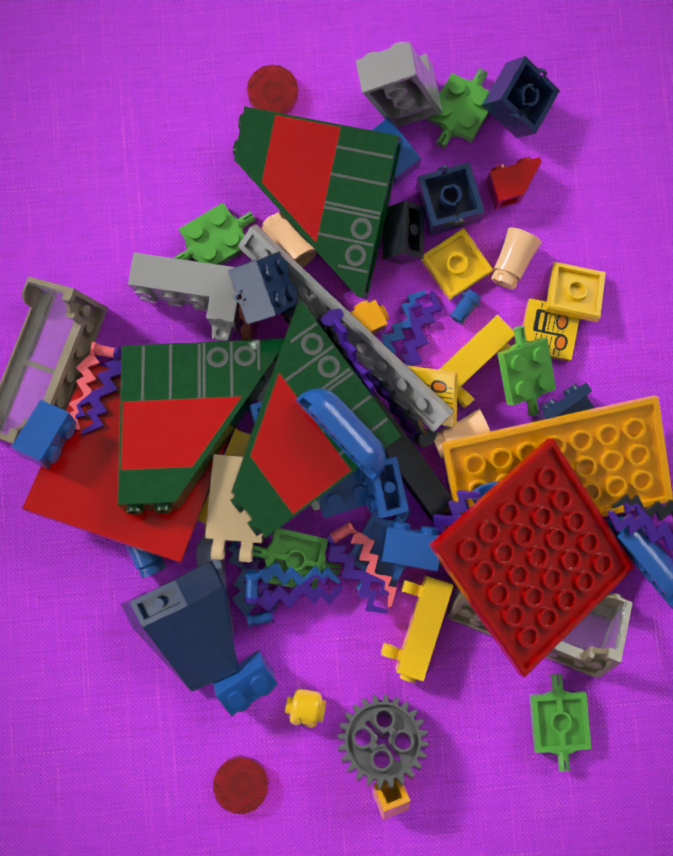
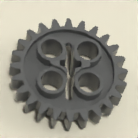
[338,694,429,790]

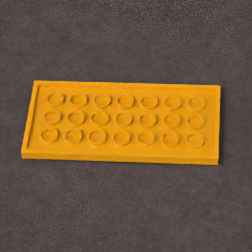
[441,395,673,517]

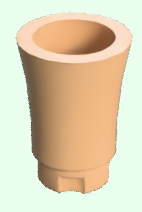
[262,212,317,268]
[491,228,542,290]
[434,409,490,458]

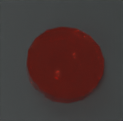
[247,64,299,114]
[213,755,269,814]

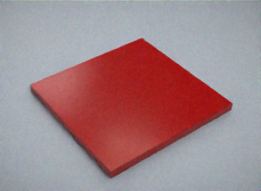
[22,365,231,564]
[429,438,635,678]

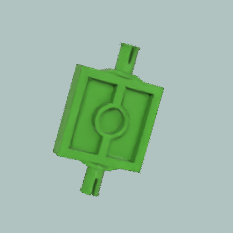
[427,68,489,149]
[174,203,256,265]
[498,325,556,416]
[253,528,341,589]
[529,673,591,772]

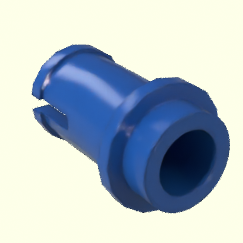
[449,290,481,325]

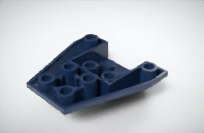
[121,560,239,692]

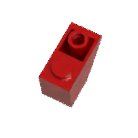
[486,157,542,210]

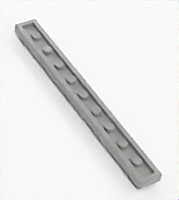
[238,225,453,432]

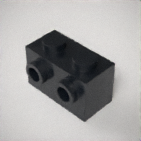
[382,200,425,265]

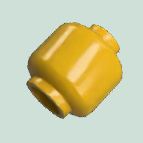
[285,689,326,728]

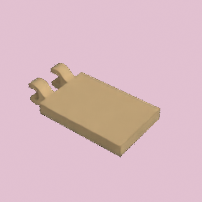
[205,454,263,562]

